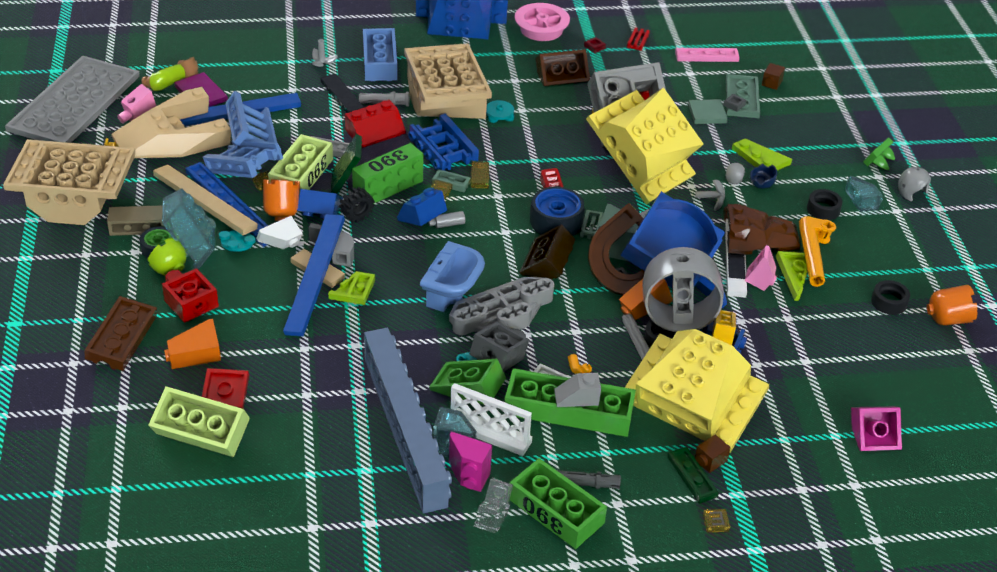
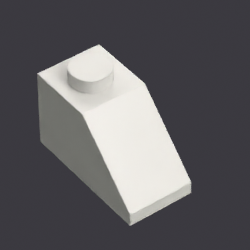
[256,216,303,249]

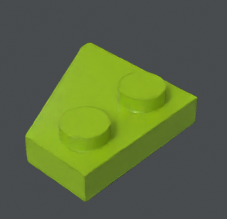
[328,271,375,305]

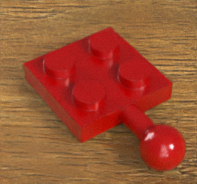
[202,368,249,409]

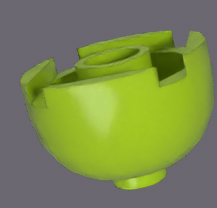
[148,237,187,275]

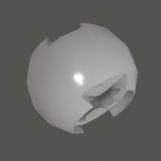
[725,163,745,184]

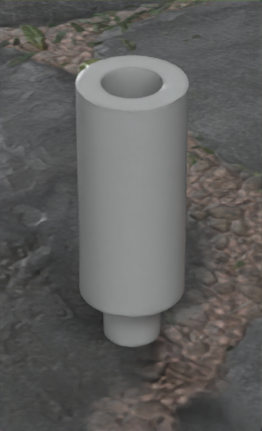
[428,211,465,228]

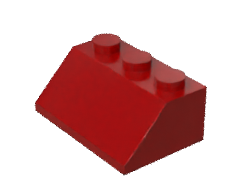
[345,100,406,148]

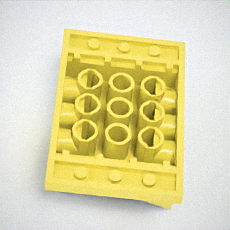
[586,87,703,205]
[625,329,769,453]

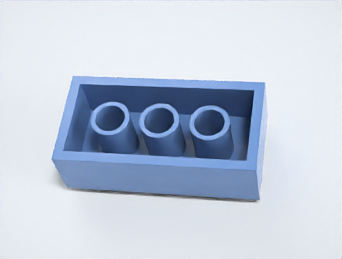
[363,28,397,81]

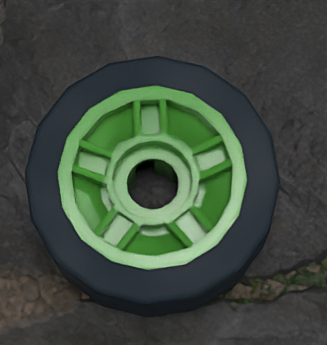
[139,227,176,258]

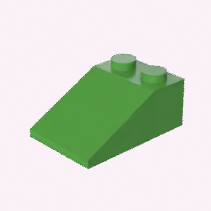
[429,359,506,405]

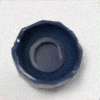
[750,164,777,189]

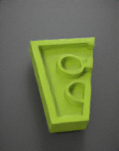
[732,138,792,171]

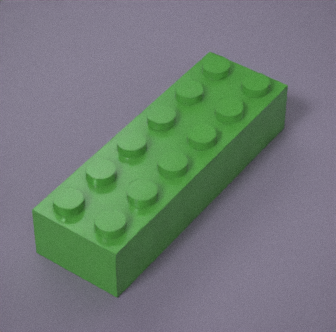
[504,368,636,437]

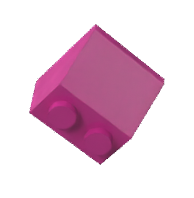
[851,406,902,451]
[449,432,492,492]

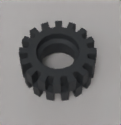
[339,187,375,223]

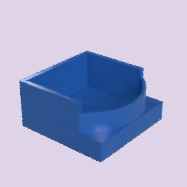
[620,191,725,289]

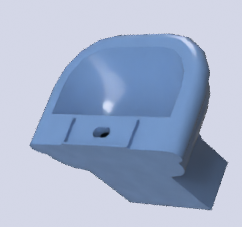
[420,241,485,312]

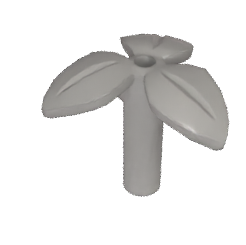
[312,39,338,67]
[695,180,725,211]

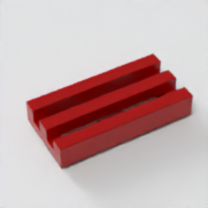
[627,27,650,51]

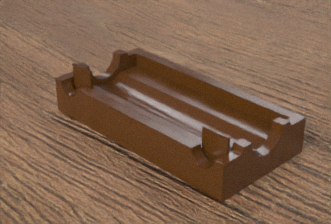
[85,296,157,371]

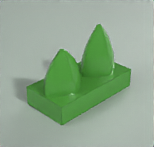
[863,137,895,170]

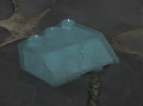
[162,189,216,270]

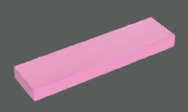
[675,48,740,62]

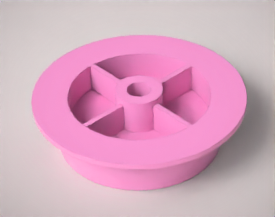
[515,3,570,41]

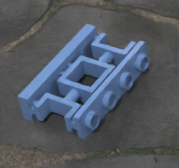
[203,140,283,178]

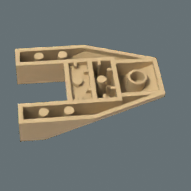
[111,87,231,158]

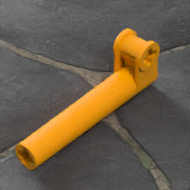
[799,216,836,287]

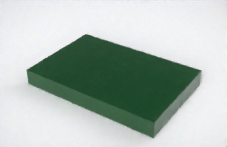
[331,134,362,194]

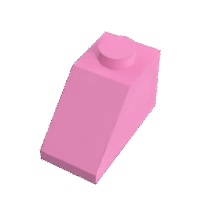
[745,245,777,291]

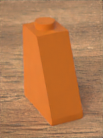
[619,278,673,320]
[164,319,221,369]

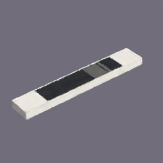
[725,219,747,298]

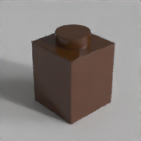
[762,63,785,90]
[695,434,731,473]

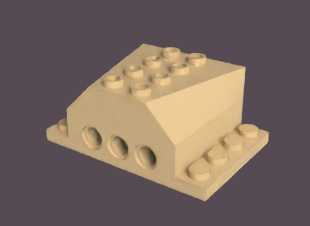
[404,43,492,119]
[3,139,136,225]

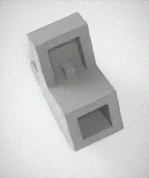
[332,231,355,267]

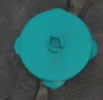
[486,100,514,123]
[219,231,256,252]

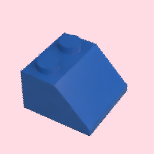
[397,188,447,226]
[297,189,343,219]

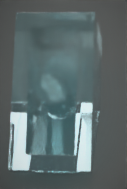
[845,176,883,212]

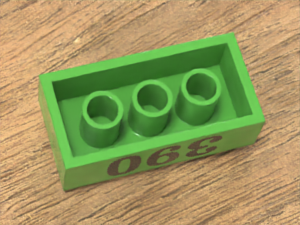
[352,143,423,204]
[508,458,607,549]

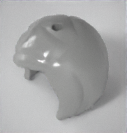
[898,167,931,201]

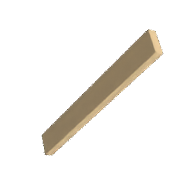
[153,165,258,235]

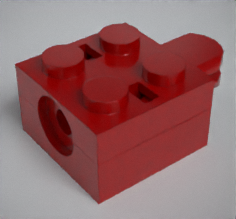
[162,268,219,323]

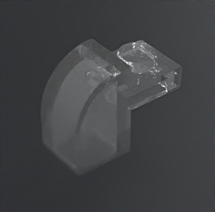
[474,478,513,533]

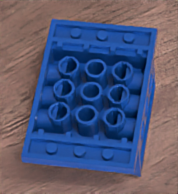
[416,0,508,39]

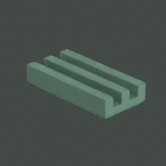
[432,169,471,193]
[580,210,604,239]

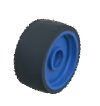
[530,186,585,236]

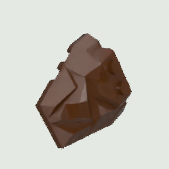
[723,204,800,255]

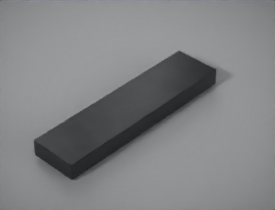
[321,74,364,113]

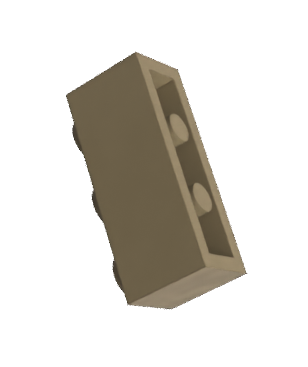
[107,205,168,236]

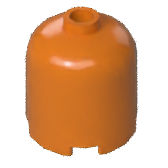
[263,179,300,221]
[927,285,977,325]

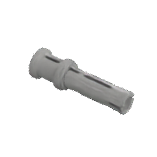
[359,91,410,106]

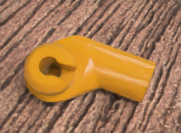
[568,354,592,374]

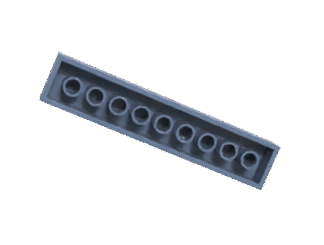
[364,327,452,514]

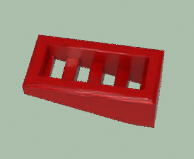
[540,168,563,189]

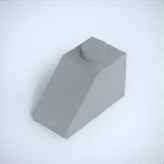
[554,373,601,407]

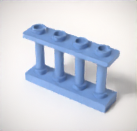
[225,91,277,146]

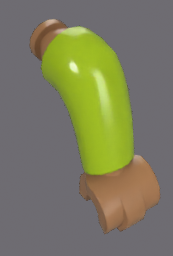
[142,57,199,91]

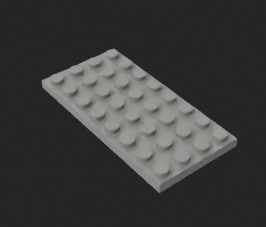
[5,56,140,143]

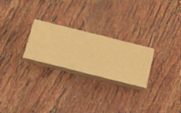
[291,249,345,288]

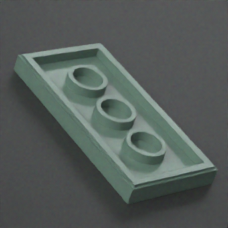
[725,74,760,118]

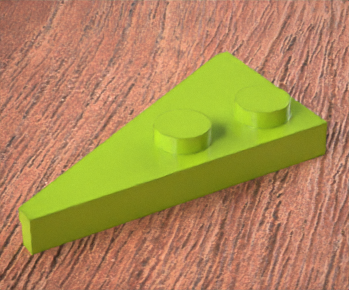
[776,251,807,301]

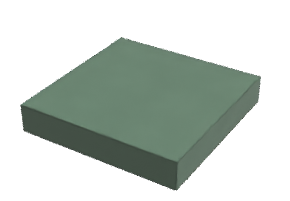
[688,99,728,124]

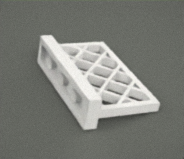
[447,383,532,456]

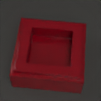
[584,37,606,53]

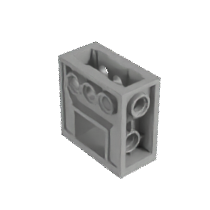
[587,62,666,147]

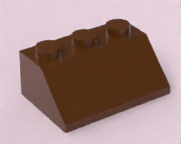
[535,49,590,86]

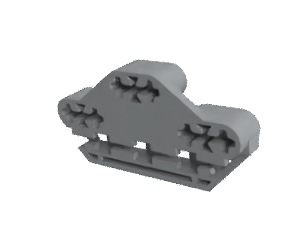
[449,277,554,335]

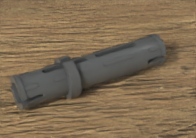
[557,470,621,489]

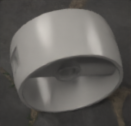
[642,247,724,332]

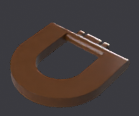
[588,203,645,296]

